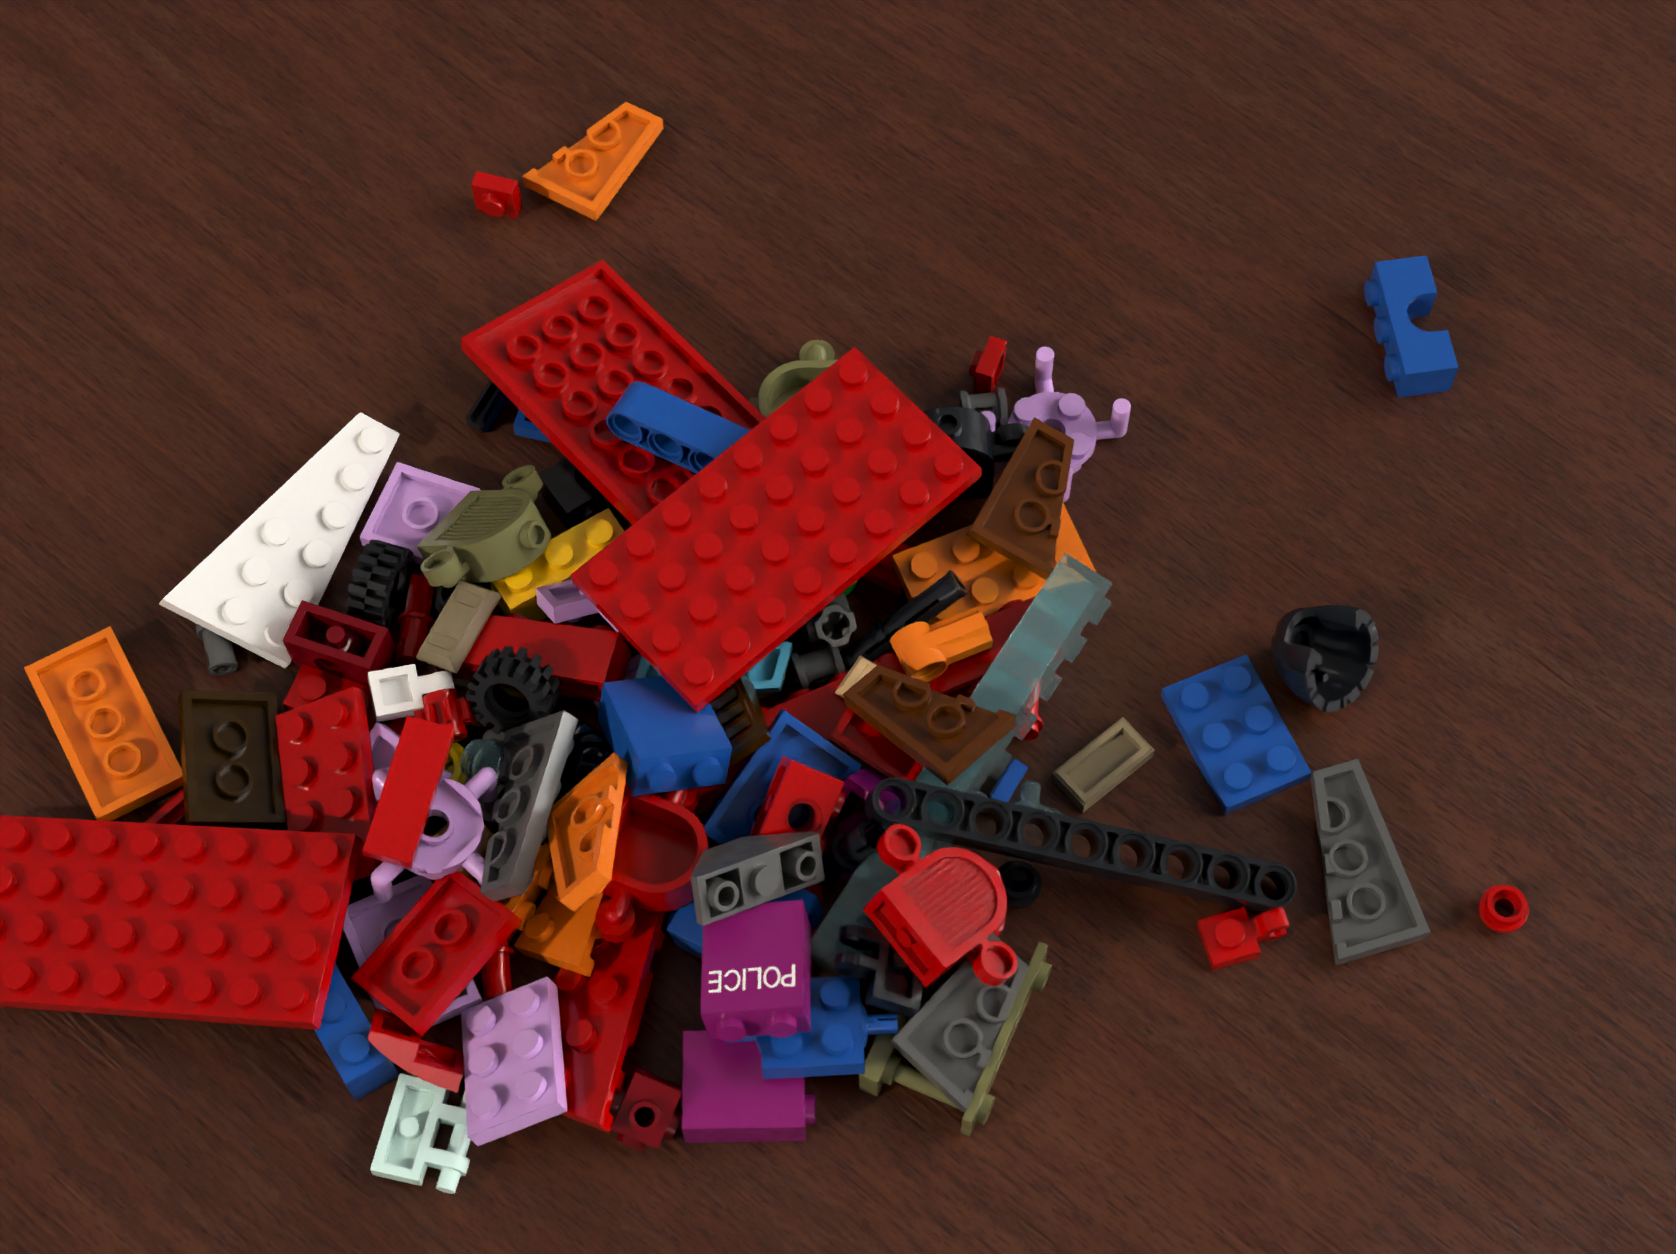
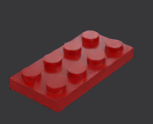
[275,686,383,881]

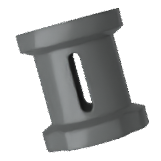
[958,387,1008,426]
[789,642,845,690]

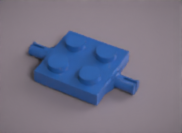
[726,976,898,1079]

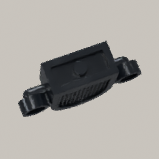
[923,407,1028,500]

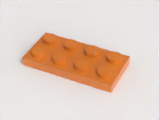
[890,503,1096,625]
[24,626,183,821]

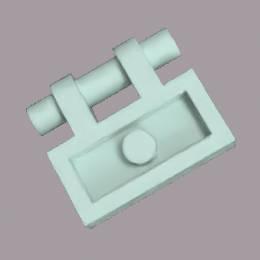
[370,1073,471,1194]

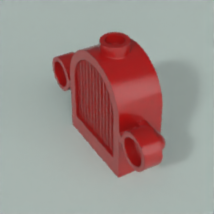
[595,784,709,943]
[863,824,1018,987]

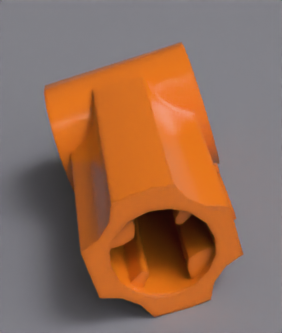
[890,607,993,683]

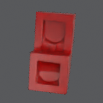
[368,1008,464,1092]

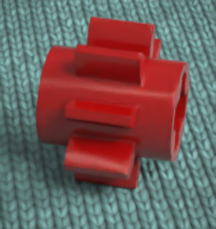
[413,688,477,743]

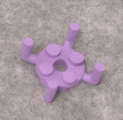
[981,347,1131,502]
[371,767,498,902]

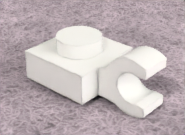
[368,664,454,722]

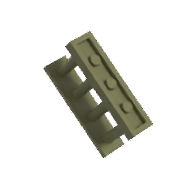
[859,941,1052,1137]

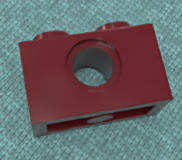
[282,600,396,686]

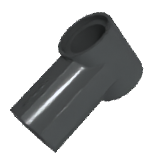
[802,592,857,647]

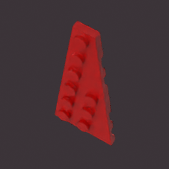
[553,898,665,1133]

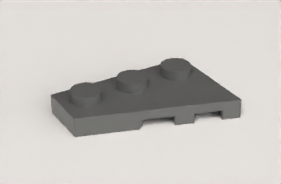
[890,933,1029,1113]

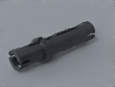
[840,570,968,671]

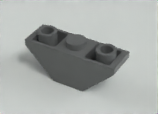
[691,832,825,926]

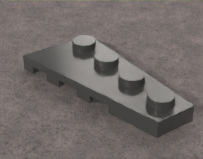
[1310,759,1430,966]

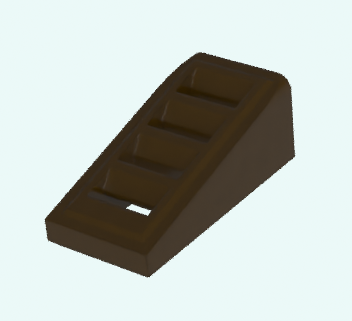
[710,675,771,766]

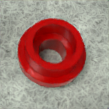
[1478,885,1529,933]

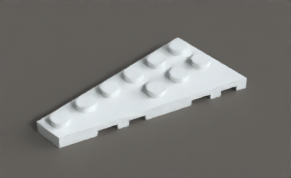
[159,412,400,668]

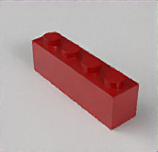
[435,613,632,701]

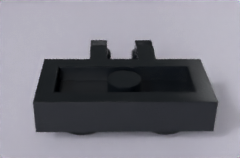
[834,923,923,1018]

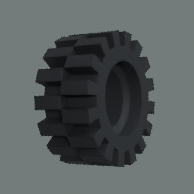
[347,539,415,629]
[466,646,561,735]

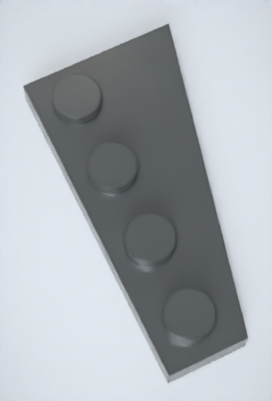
[480,710,579,902]

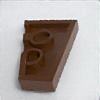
[967,417,1074,581]
[843,665,1016,786]

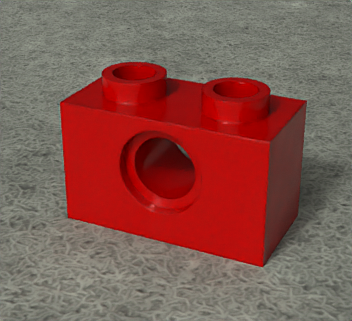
[748,755,846,854]

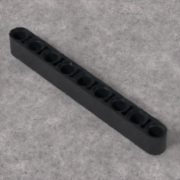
[865,777,1297,912]

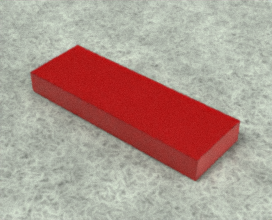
[362,715,455,869]

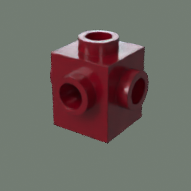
[609,1066,682,1151]

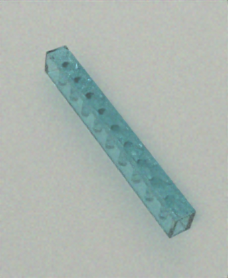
[811,553,1113,981]

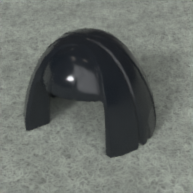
[1271,605,1379,712]

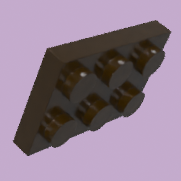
[178,690,286,830]

